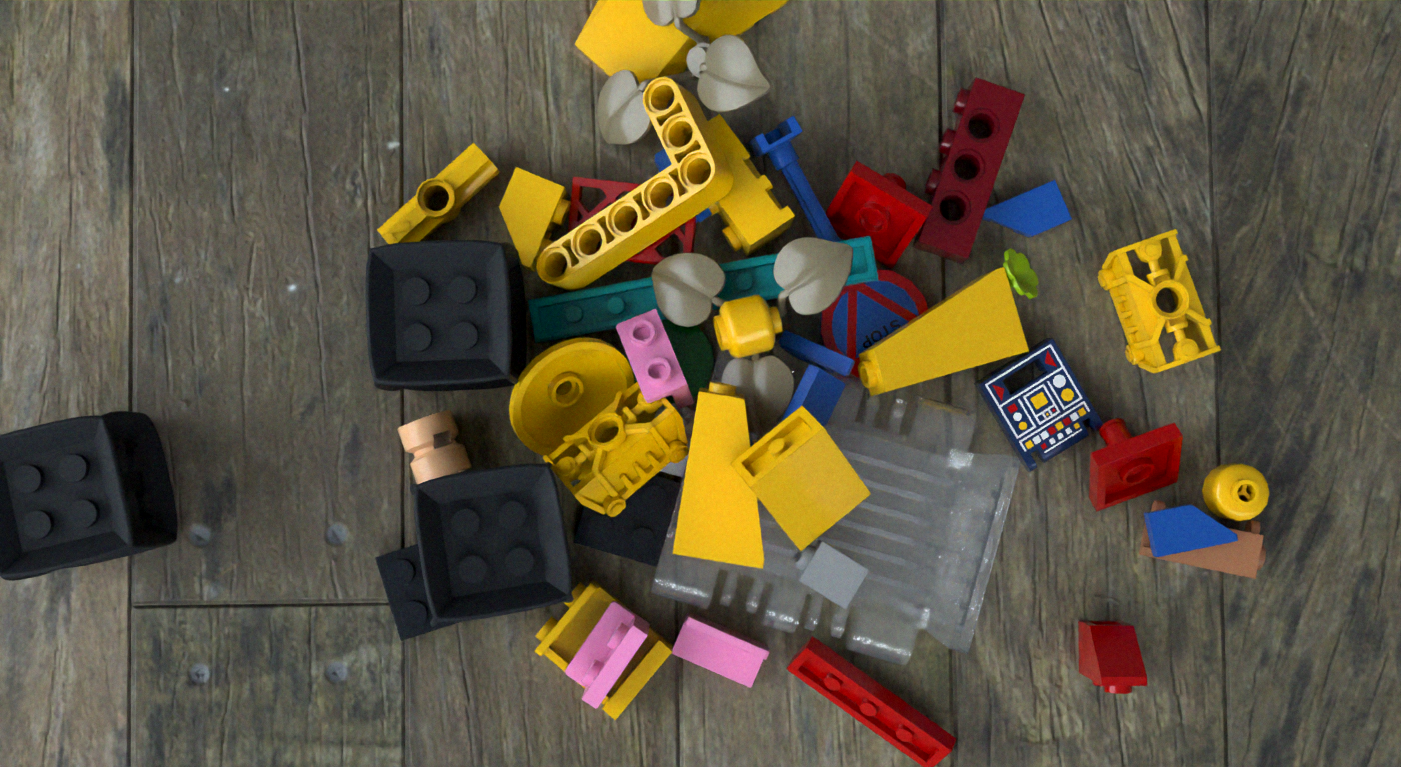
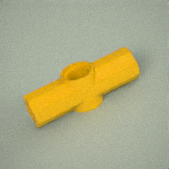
[377,142,500,244]

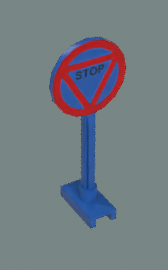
[746,116,928,378]

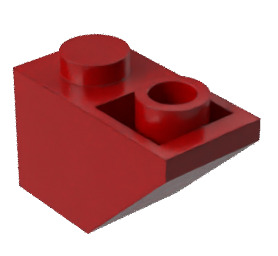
[1078,621,1147,694]

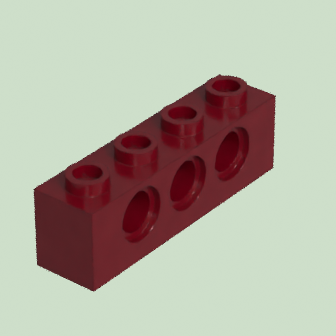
[912,77,1025,264]

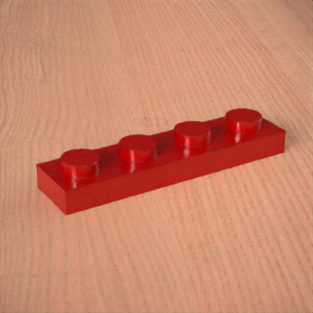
[786,636,957,767]

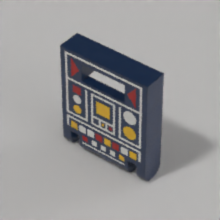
[974,338,1103,472]

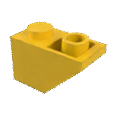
[499,167,571,272]

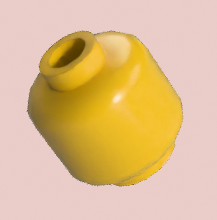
[713,295,782,358]
[1202,463,1269,521]

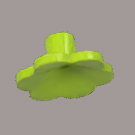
[1003,248,1039,299]

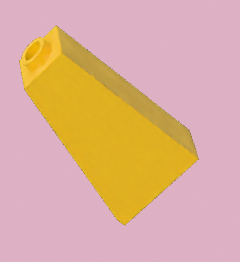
[858,267,1029,396]
[672,382,764,569]

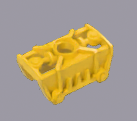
[1098,229,1221,373]
[542,382,689,517]

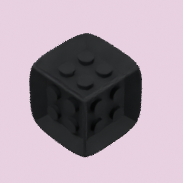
[365,240,527,391]
[0,411,178,581]
[410,462,574,627]

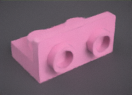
[616,309,694,410]
[565,601,650,709]

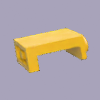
[730,405,871,551]
[534,579,673,720]

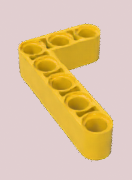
[536,77,734,291]

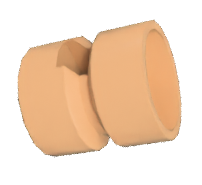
[397,410,472,484]

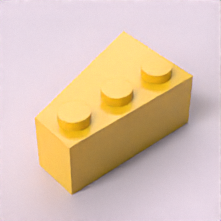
[684,114,795,257]

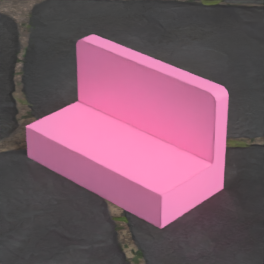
[671,611,770,688]

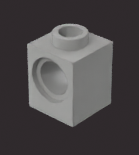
[794,539,870,610]

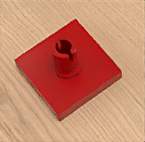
[825,161,933,269]
[1089,418,1183,512]

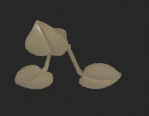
[597,0,773,145]
[651,237,853,436]

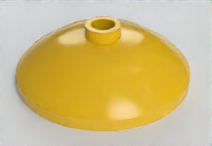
[509,338,634,456]

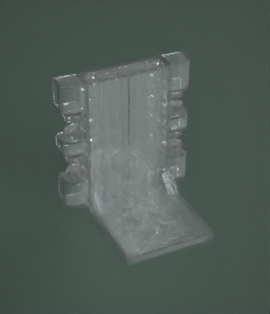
[650,349,1022,666]

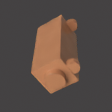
[1139,500,1266,579]

